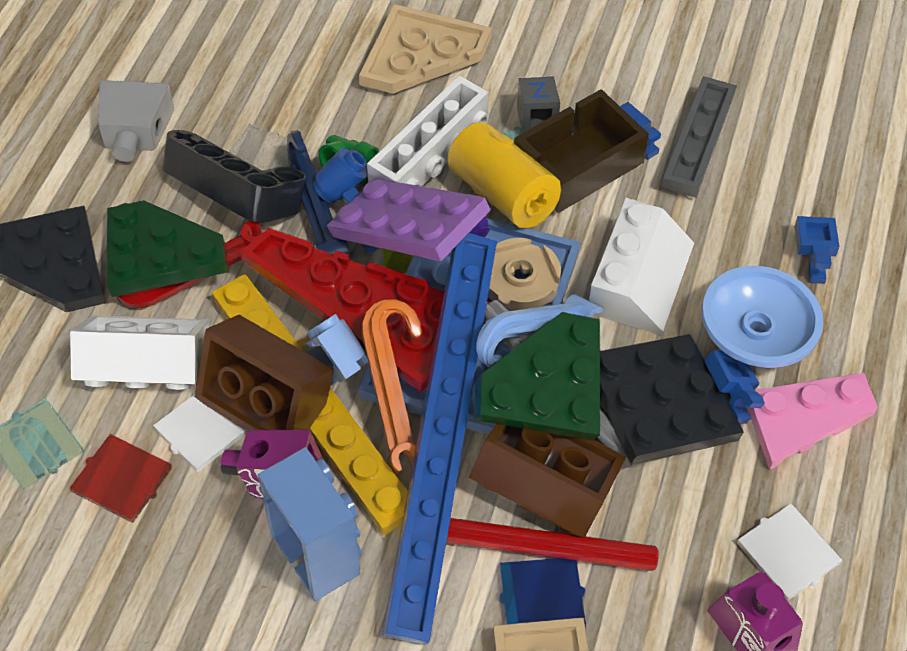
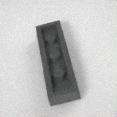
[661,76,737,198]

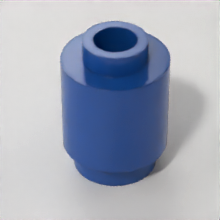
[313,148,368,203]

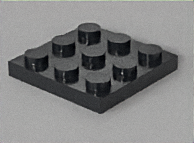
[600,334,744,465]

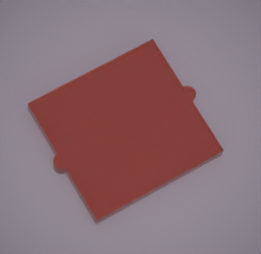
[70,434,172,523]

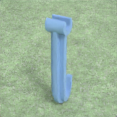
[476,294,603,368]

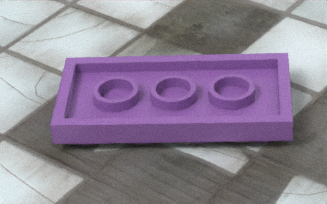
[327,179,491,261]

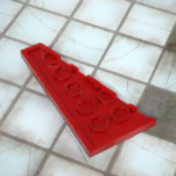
[241,228,490,392]

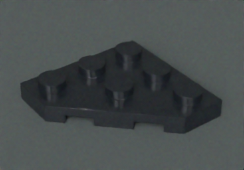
[0,205,105,313]

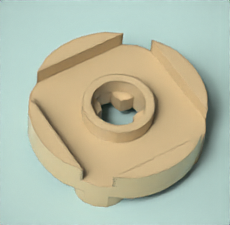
[488,238,561,311]

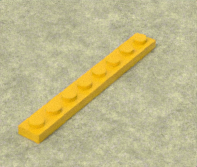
[211,274,408,536]

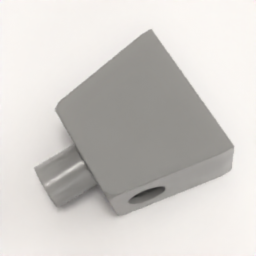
[98,80,174,162]

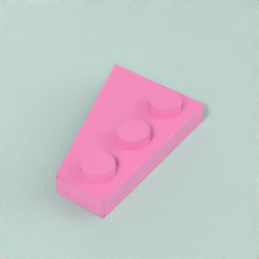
[747,373,878,470]

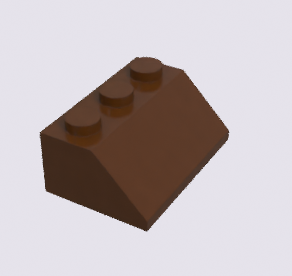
[194,314,334,432]
[468,424,626,538]

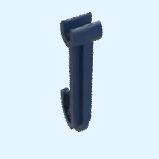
[287,130,350,254]

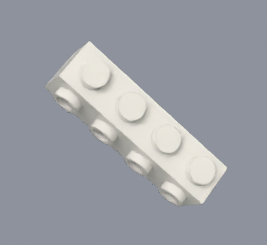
[367,75,489,186]

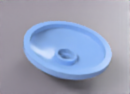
[701,266,823,368]

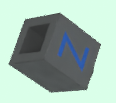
[517,76,560,133]

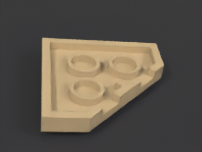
[359,4,492,94]

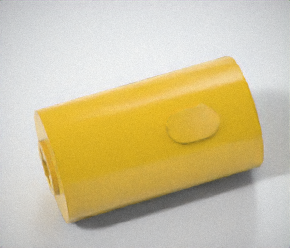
[447,122,561,229]

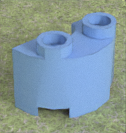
[301,314,368,385]

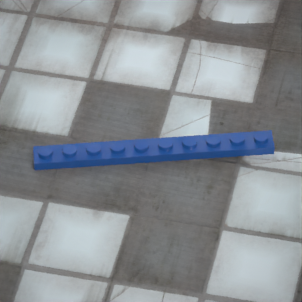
[381,233,497,645]

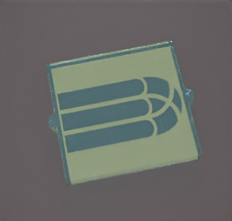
[0,398,84,489]

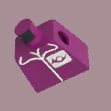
[221,430,323,499]
[707,571,803,651]

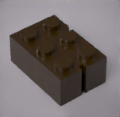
[514,89,649,213]

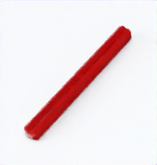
[447,518,659,571]

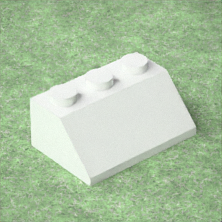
[589,198,694,336]
[70,315,210,390]

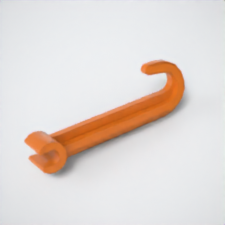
[362,299,422,475]

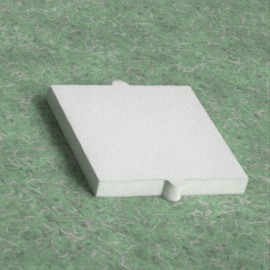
[153,394,248,472]
[736,504,842,601]

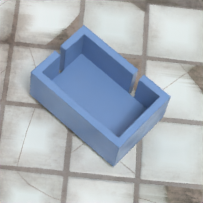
[258,447,362,602]

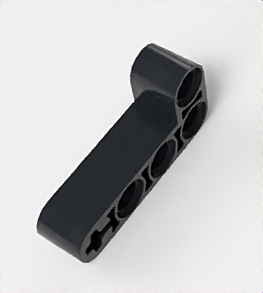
[162,130,306,223]

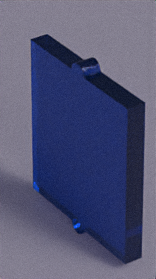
[499,558,586,628]

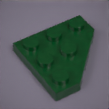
[107,200,228,297]
[474,312,600,441]

